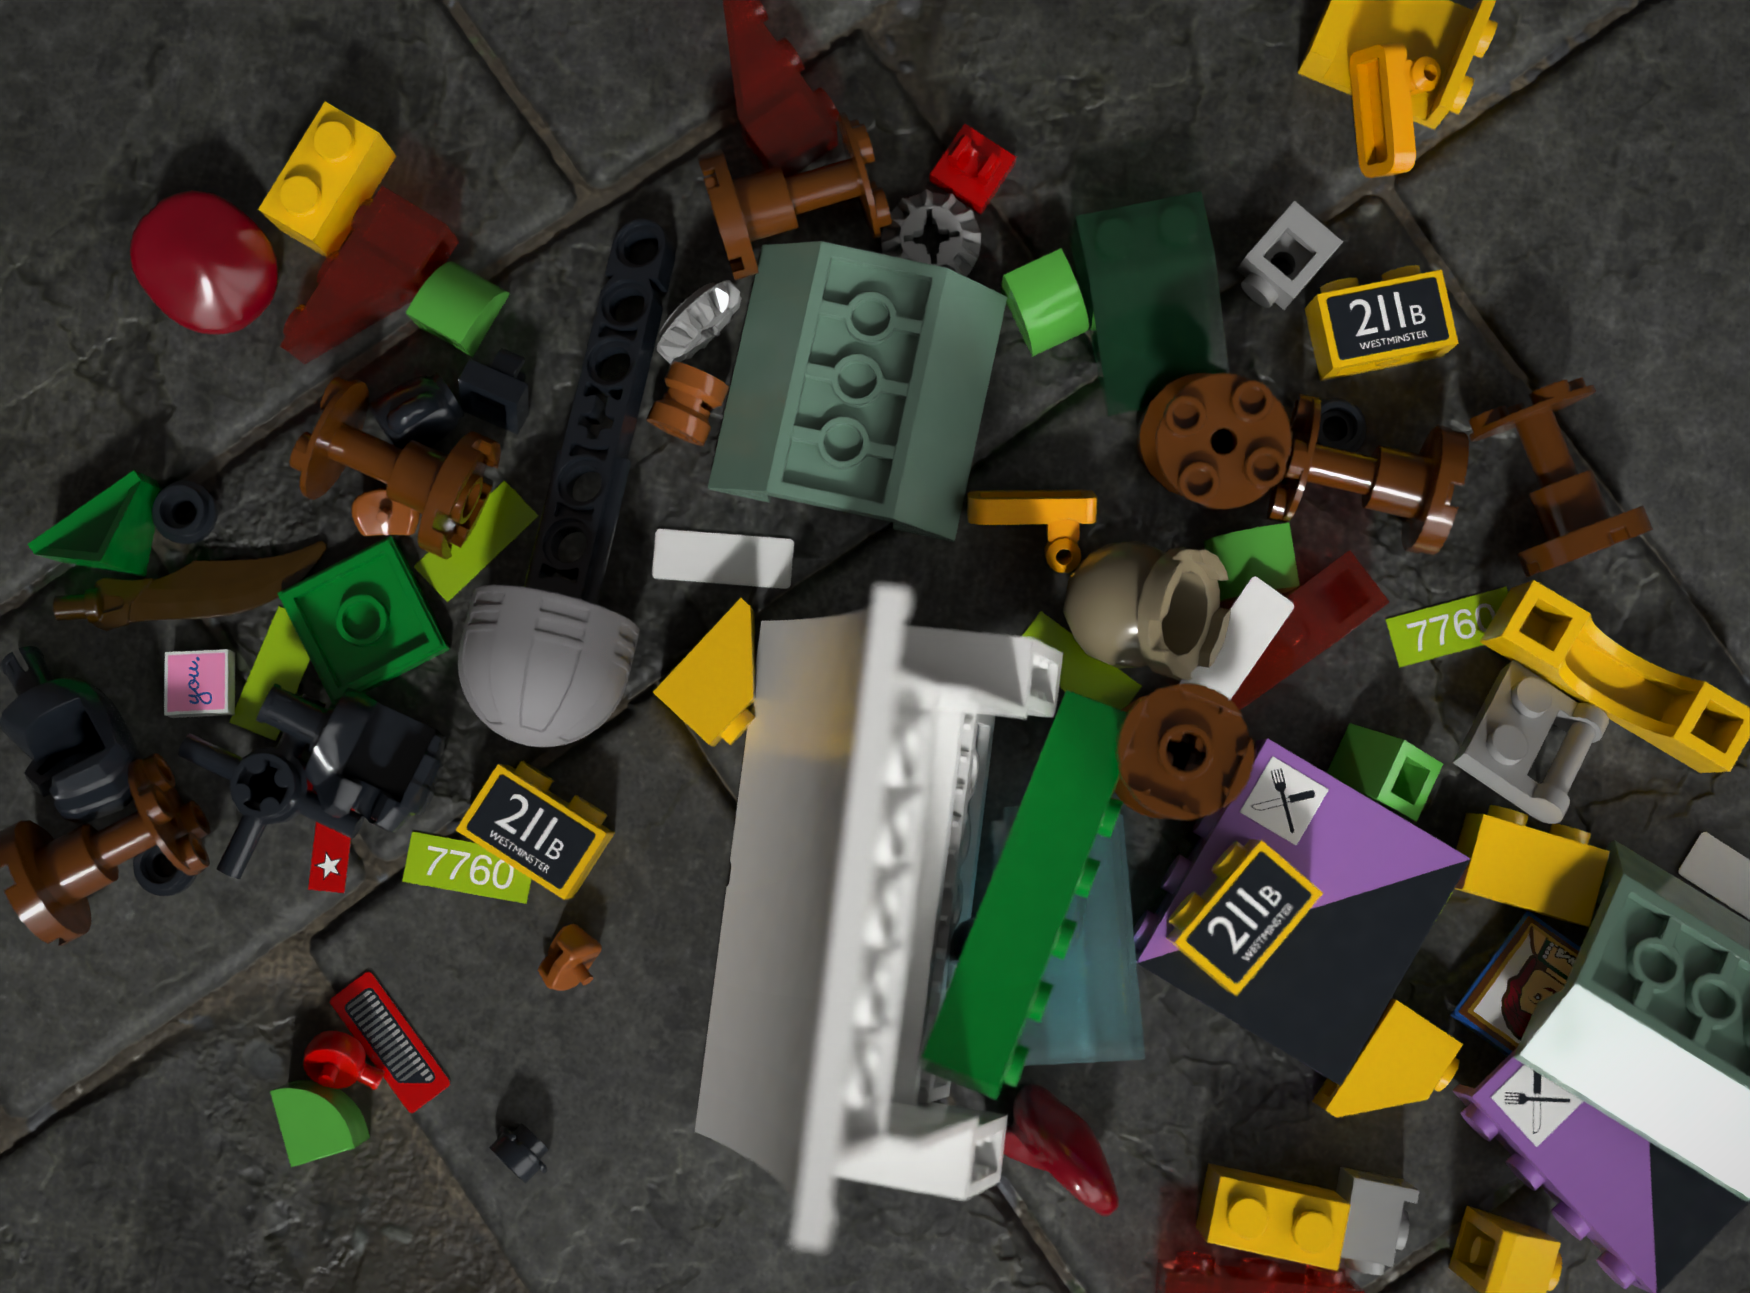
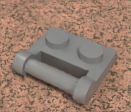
[1452,660,1609,824]

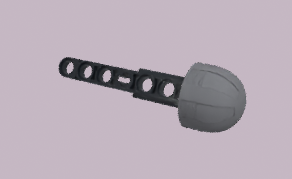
[458,219,675,747]

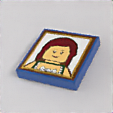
[1450,910,1581,1057]

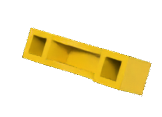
[1480,580,1750,773]

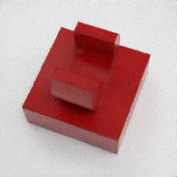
[930,123,1017,215]

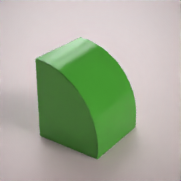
[1000,248,1089,357]
[405,261,510,358]
[1204,523,1300,602]
[1327,723,1443,822]
[270,1080,370,1167]

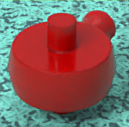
[303,1031,385,1090]

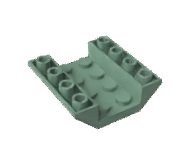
[708,241,1007,542]
[1513,840,1750,1201]

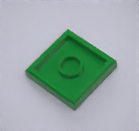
[277,535,451,706]

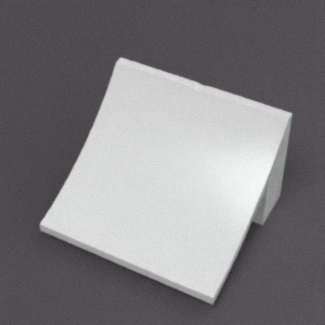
[695,585,1063,1251]

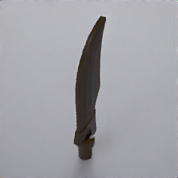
[53,541,327,631]

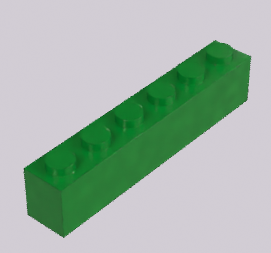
[921,690,1128,1100]

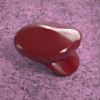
[130,190,278,335]
[1003,1084,1119,1216]

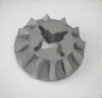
[881,189,981,277]
[657,280,742,364]

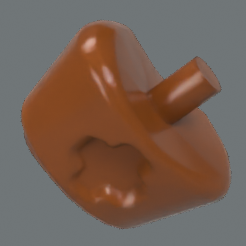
[351,487,420,536]
[538,924,602,991]

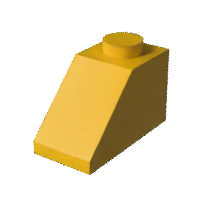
[653,598,756,747]
[1312,998,1463,1118]
[1449,1206,1562,1293]

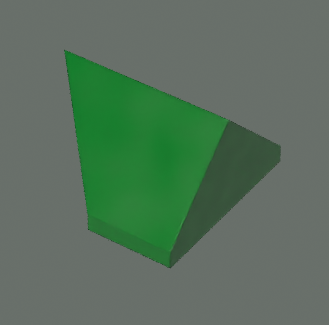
[28,470,162,576]

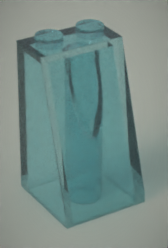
[990,807,1145,1065]

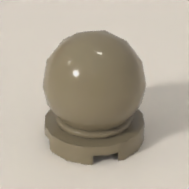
[1063,541,1231,681]

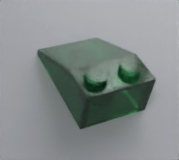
[1069,191,1229,417]

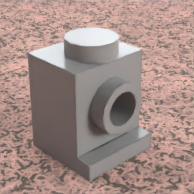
[1237,201,1343,310]
[1336,1167,1419,1275]

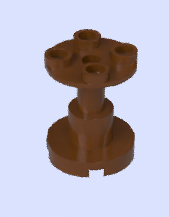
[697,112,892,280]
[1137,373,1291,509]
[290,377,501,559]
[1469,377,1653,578]
[1267,393,1469,555]
[1114,683,1255,820]
[0,753,211,946]

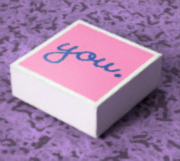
[164,649,235,718]

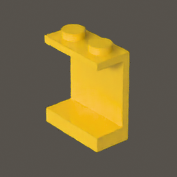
[1298,0,1498,130]

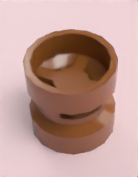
[646,361,729,446]

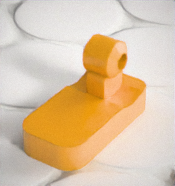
[1349,43,1441,178]
[967,490,1097,573]

